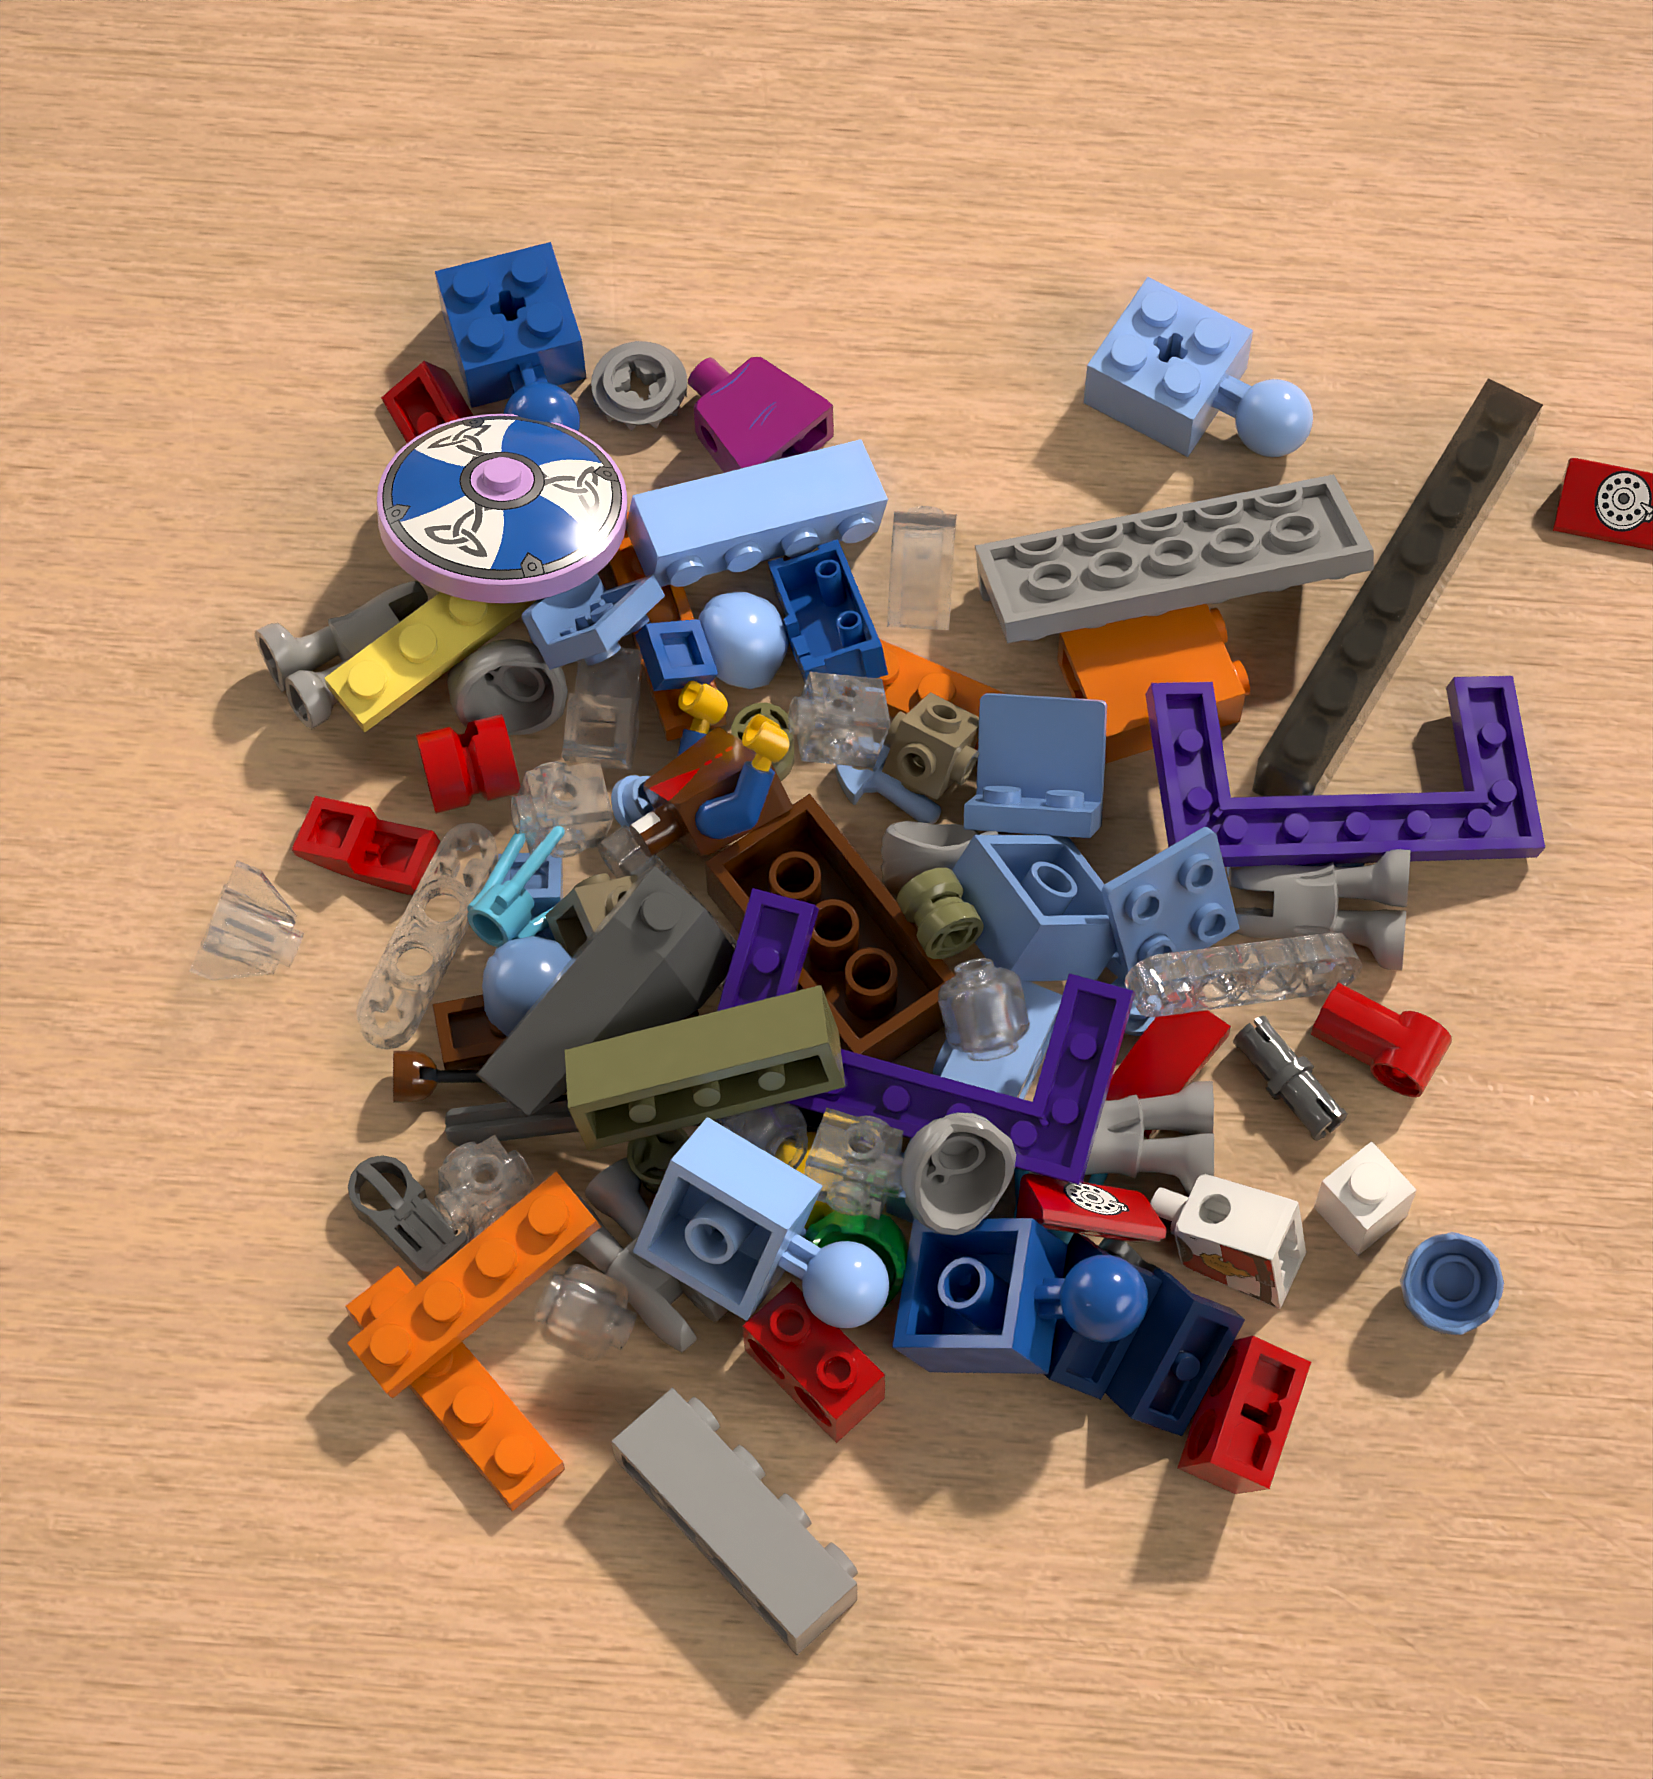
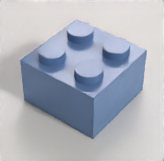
[952,835,1117,982]

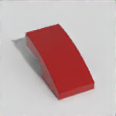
[291,795,442,897]
[1105,989,1231,1139]

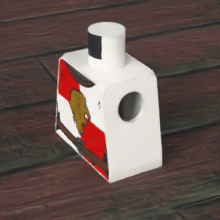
[1150,1174,1306,1309]

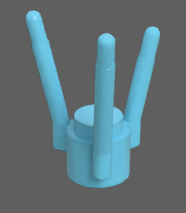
[467,820,565,948]

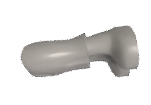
[255,581,428,729]
[1228,849,1411,971]
[1085,1081,1214,1197]
[570,1157,729,1353]

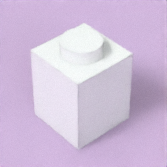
[1314,1141,1416,1256]

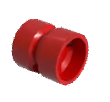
[416,714,522,814]

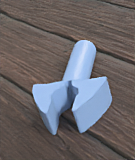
[835,737,941,824]

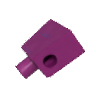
[688,357,834,473]

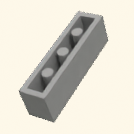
[612,1387,858,1655]

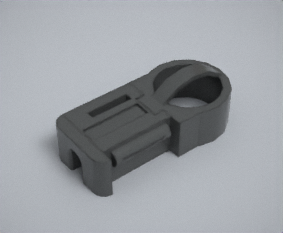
[348,1155,469,1280]

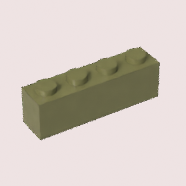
[565,985,846,1151]

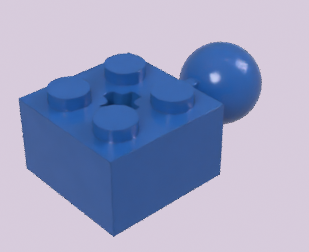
[435,242,587,432]
[892,1218,1148,1374]

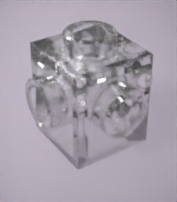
[788,672,891,768]
[511,761,614,858]
[805,1108,904,1219]
[434,1135,534,1242]

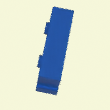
[768,539,888,700]

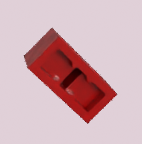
[743,1281,885,1443]
[1177,1335,1312,1494]

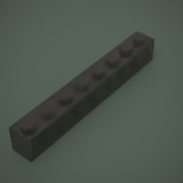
[1252,378,1543,797]

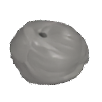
[447,639,568,735]
[881,821,999,902]
[900,1113,1016,1235]

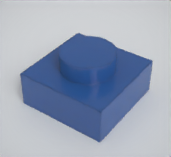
[635,619,718,691]

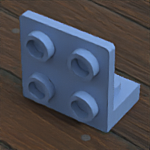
[964,693,1107,838]
[1102,827,1240,991]

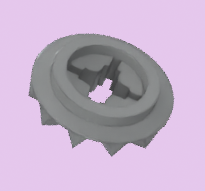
[591,341,687,431]

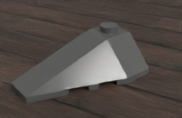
[476,866,735,1117]

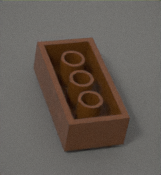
[705,794,963,1063]

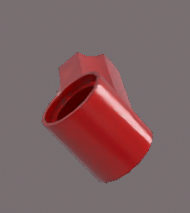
[1311,982,1452,1098]

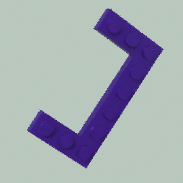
[1145,676,1545,867]
[717,888,1135,1186]

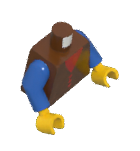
[629,681,794,858]

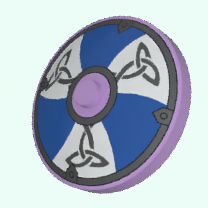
[377,414,627,603]

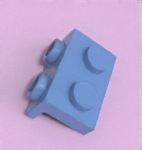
[522,574,665,670]

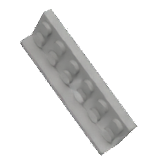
[975,474,1374,643]

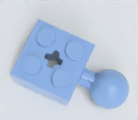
[1083,277,1313,457]
[633,1117,889,1328]

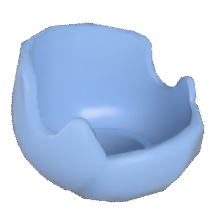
[698,592,789,689]

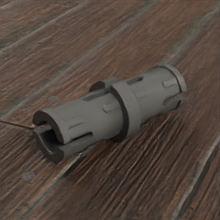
[1233,1016,1348,1141]

